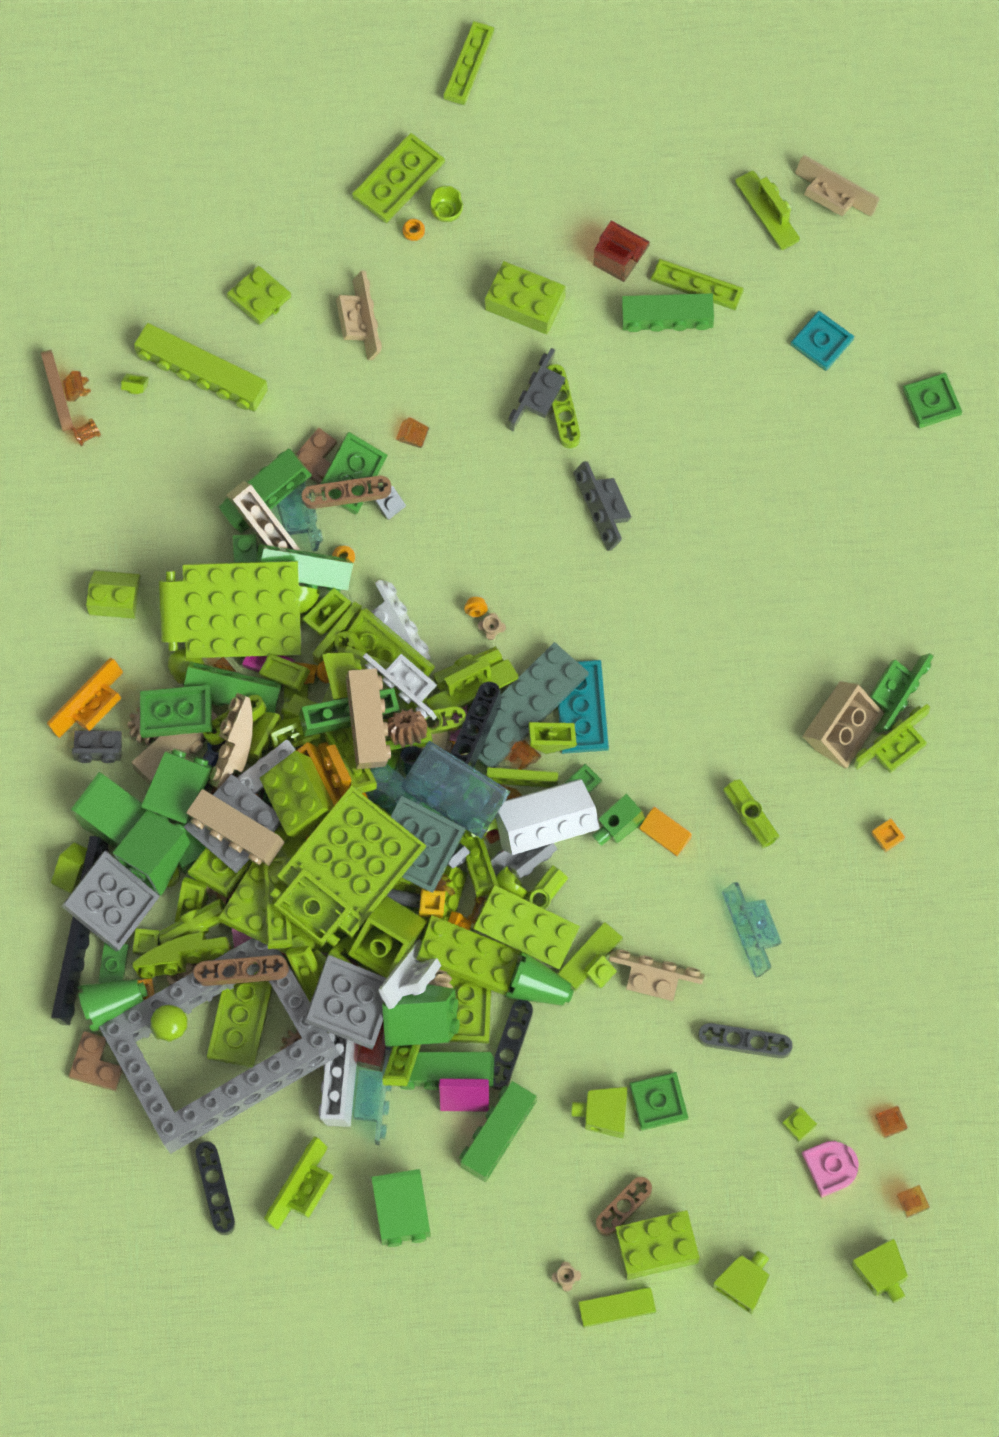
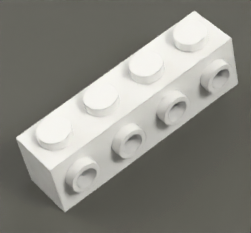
[319,1032,359,1127]

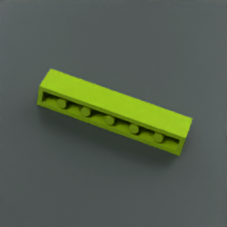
[134,323,268,412]

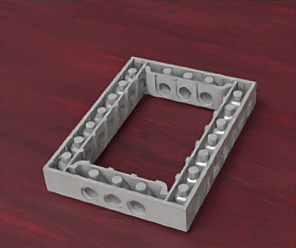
[99,938,340,1154]

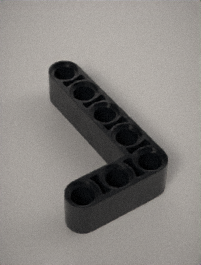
[400,681,501,789]

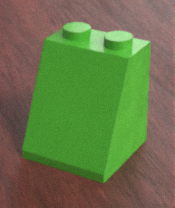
[141,748,214,824]
[71,772,147,848]
[113,810,190,896]
[382,984,460,1047]
[371,1169,431,1247]

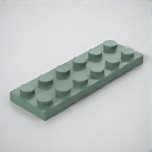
[470,642,589,768]

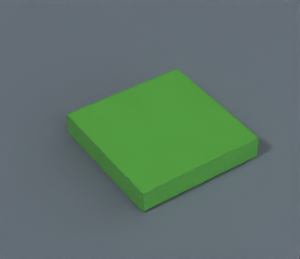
[903,372,962,428]
[629,1072,689,1131]

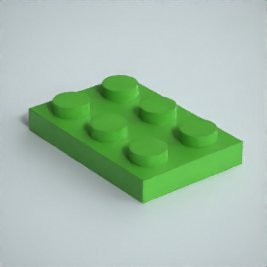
[320,432,388,515]
[140,685,212,738]

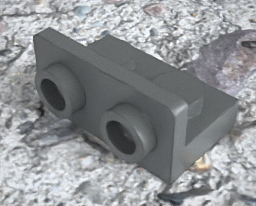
[72,731,122,763]

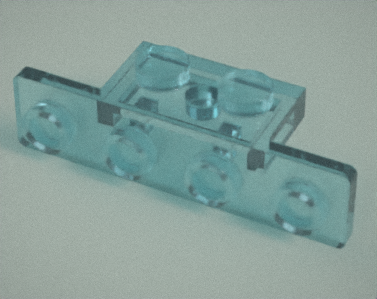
[277,481,323,552]
[722,882,782,977]
[354,1046,392,1146]

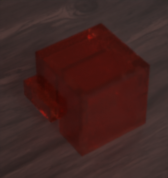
[593,220,650,282]

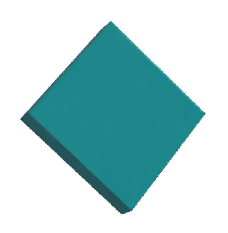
[790,311,855,371]

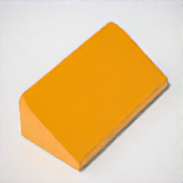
[639,807,692,856]

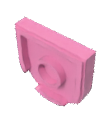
[801,1141,859,1198]

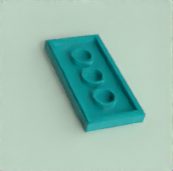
[558,660,609,754]

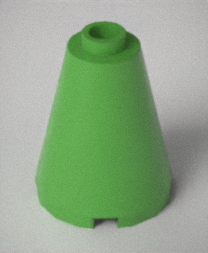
[504,951,574,1006]
[78,979,148,1032]

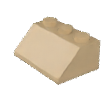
[802,681,884,769]

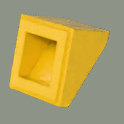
[419,889,445,919]

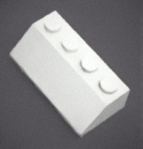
[493,779,600,855]

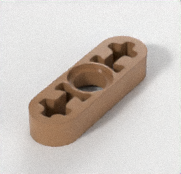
[596,1177,652,1236]

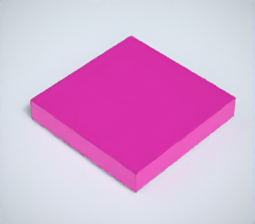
[439,1079,489,1112]

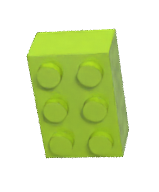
[485,261,566,335]
[259,751,334,841]
[615,1210,700,1280]

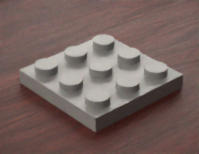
[184,774,281,874]
[61,851,160,952]
[304,955,387,1049]

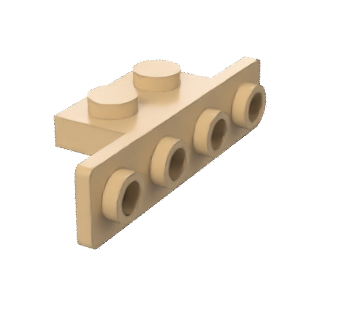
[795,155,879,217]
[336,271,382,360]
[609,949,705,1001]

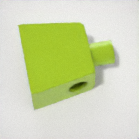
[572,1087,627,1138]
[851,1239,908,1303]
[713,1250,770,1315]

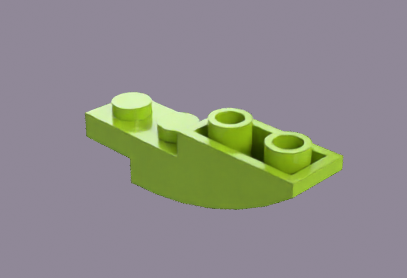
[133,932,233,979]

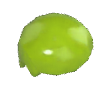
[430,186,464,222]
[167,647,205,684]
[496,866,528,899]
[150,1005,188,1042]

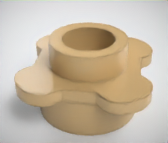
[478,613,506,640]
[552,1262,581,1292]

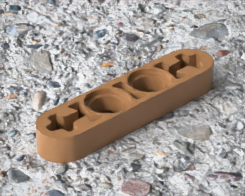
[41,349,74,432]
[302,476,391,509]
[193,955,289,986]

